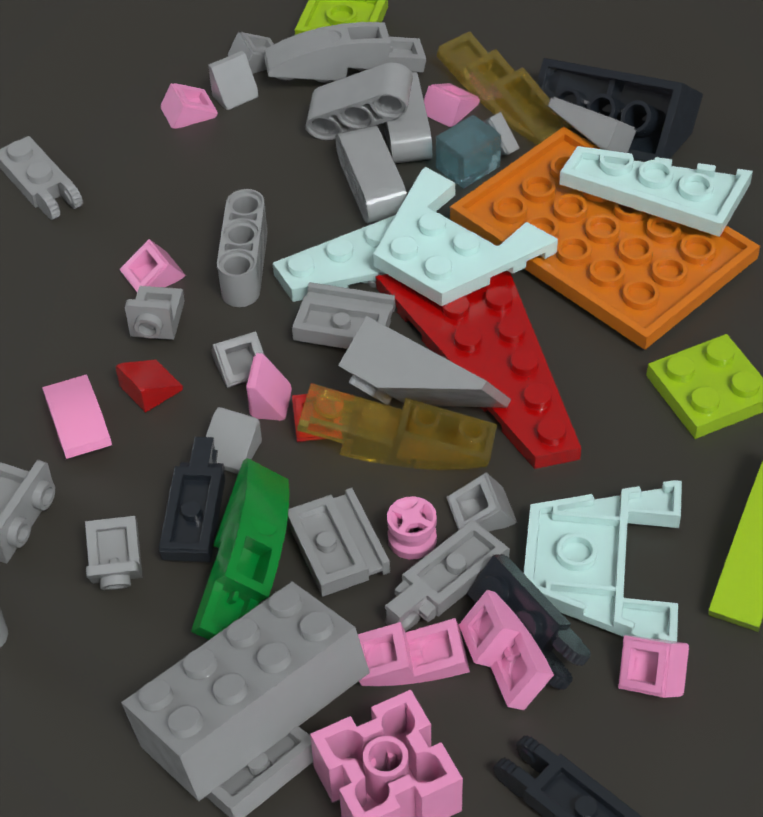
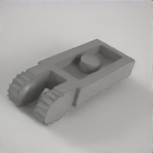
[0,136,83,220]

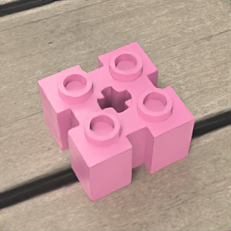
[310,690,463,817]

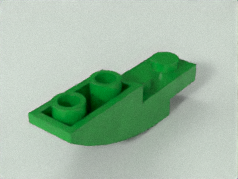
[191,458,290,640]

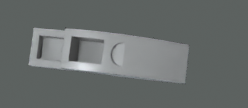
[264,22,426,83]

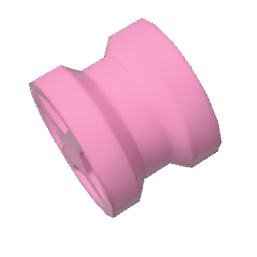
[387,496,437,560]

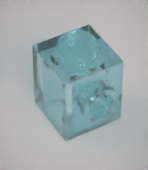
[436,115,501,189]

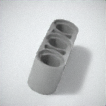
[306,62,413,140]
[383,72,432,163]
[335,125,407,224]
[217,189,268,307]

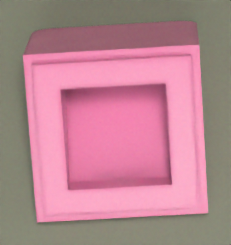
[161,83,218,129]
[424,83,480,127]
[120,239,186,292]
[246,353,292,421]
[618,635,689,698]

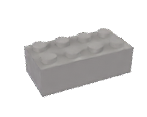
[121,581,370,801]

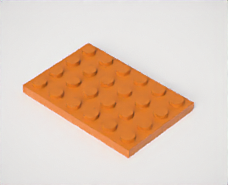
[450,127,760,350]

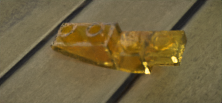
[297,383,497,470]

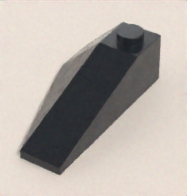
[533,58,703,162]

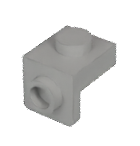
[125,286,185,340]
[85,516,143,590]

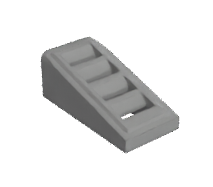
[548,97,636,153]

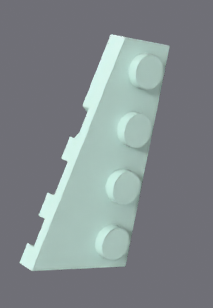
[559,146,753,237]
[273,215,395,302]

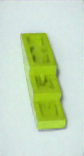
[708,461,763,632]

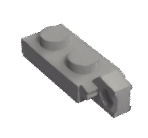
[385,520,510,631]

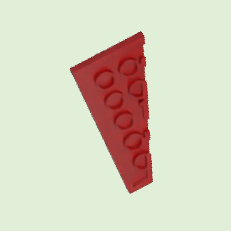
[376,270,581,469]

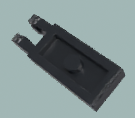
[467,554,591,690]
[493,735,642,817]

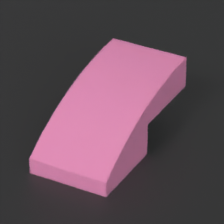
[42,374,112,459]
[459,590,554,710]
[358,618,470,686]

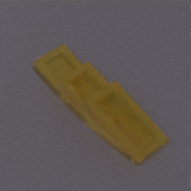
[436,31,571,145]

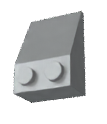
[338,316,511,408]

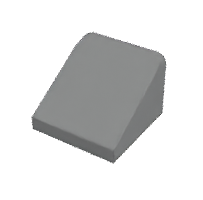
[228,32,274,74]
[208,51,258,110]
[211,331,264,388]
[206,407,262,474]
[446,472,517,532]

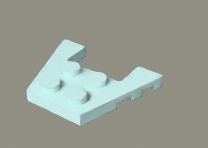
[373,167,558,306]
[524,480,682,642]

